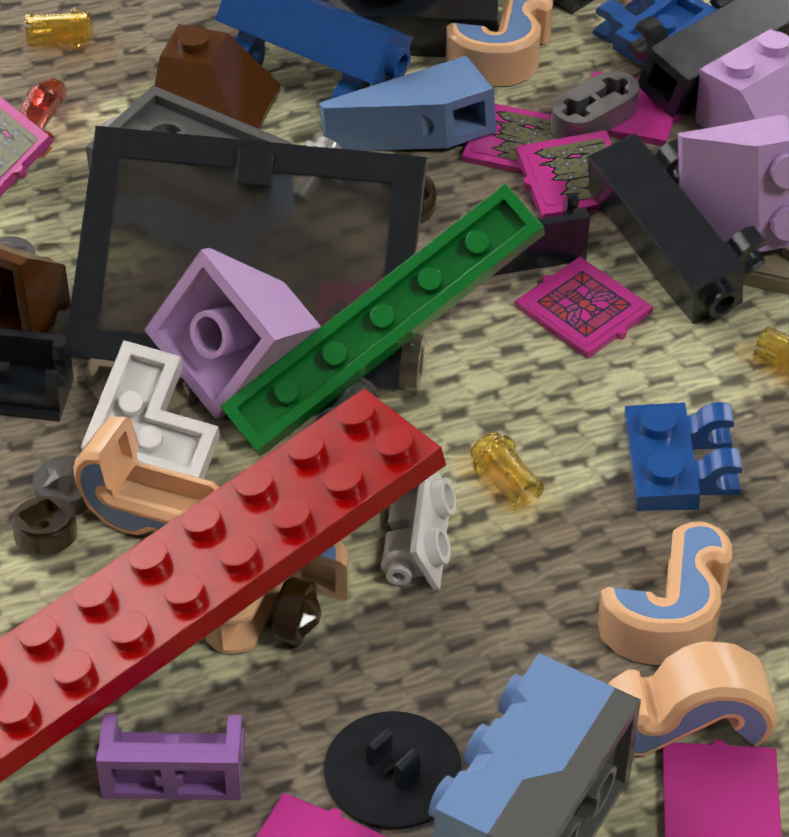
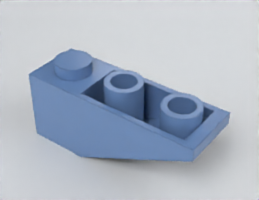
[319,56,496,151]

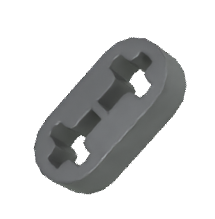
[551,71,640,139]

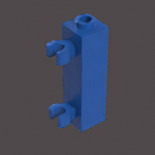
[215,0,413,99]

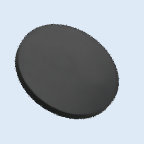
[324,711,462,830]

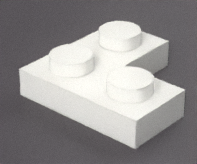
[81,340,220,479]

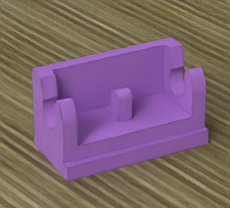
[96,713,245,800]

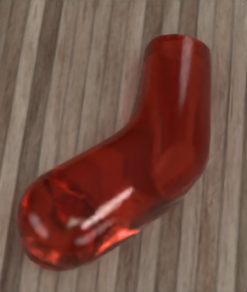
[20,78,67,158]

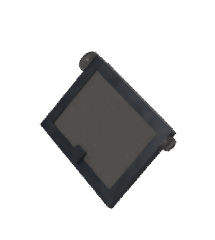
[54,126,427,394]

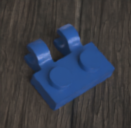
[593,0,718,67]
[624,402,743,511]

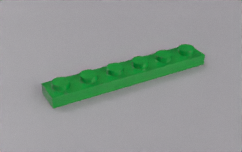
[220,183,545,456]

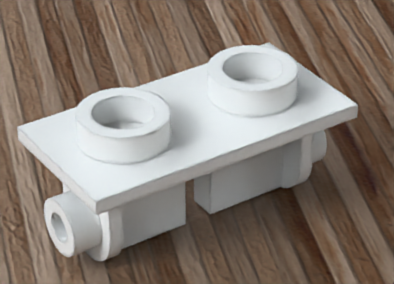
[381,472,456,590]

